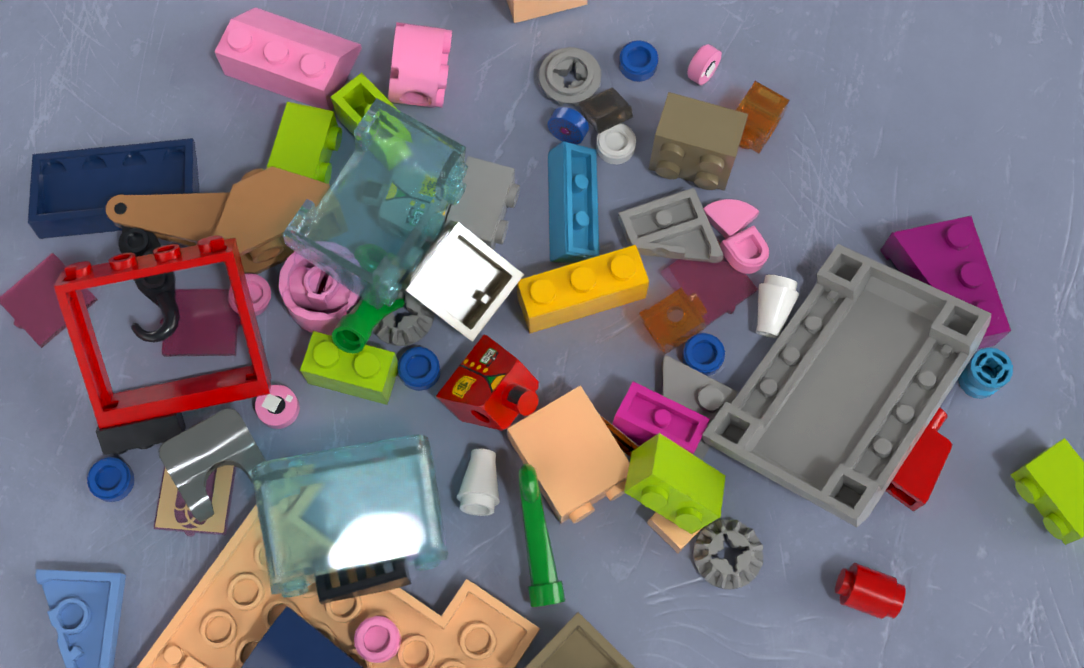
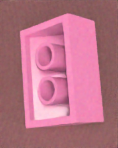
[214,7,362,111]

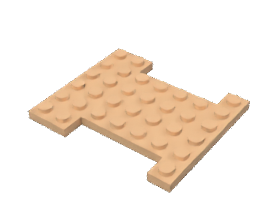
[137,459,540,668]

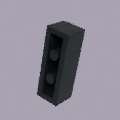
[96,412,186,455]

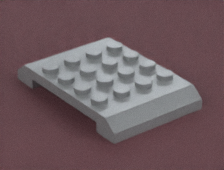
[702,244,991,527]

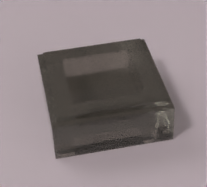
[579,88,633,134]

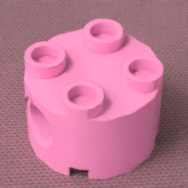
[388,22,452,108]
[278,242,368,336]

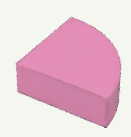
[703,199,759,239]

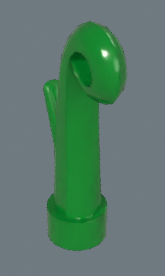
[332,244,405,354]
[519,464,565,607]

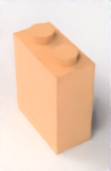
[507,385,630,524]

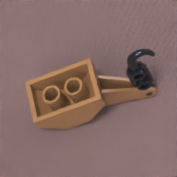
[106,166,348,343]

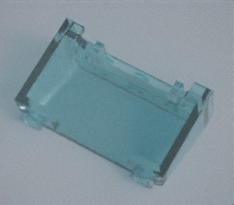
[251,435,448,598]

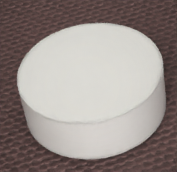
[596,123,636,165]

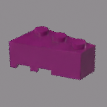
[880,216,1011,349]

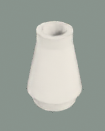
[756,275,799,339]
[457,449,500,516]

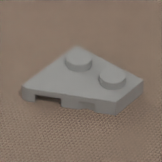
[618,188,723,263]
[662,355,738,461]

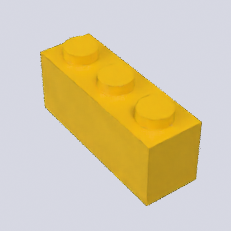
[517,245,649,334]

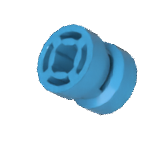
[958,347,1013,399]

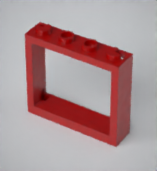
[54,236,272,429]

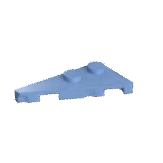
[35,569,126,668]

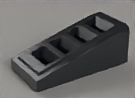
[311,535,412,604]

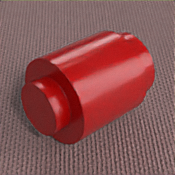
[835,563,906,619]

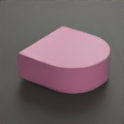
[719,226,769,274]

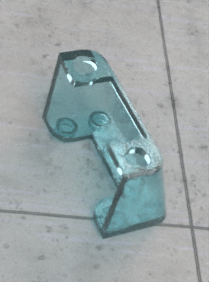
[283,98,468,310]

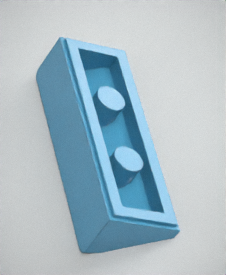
[548,141,600,263]

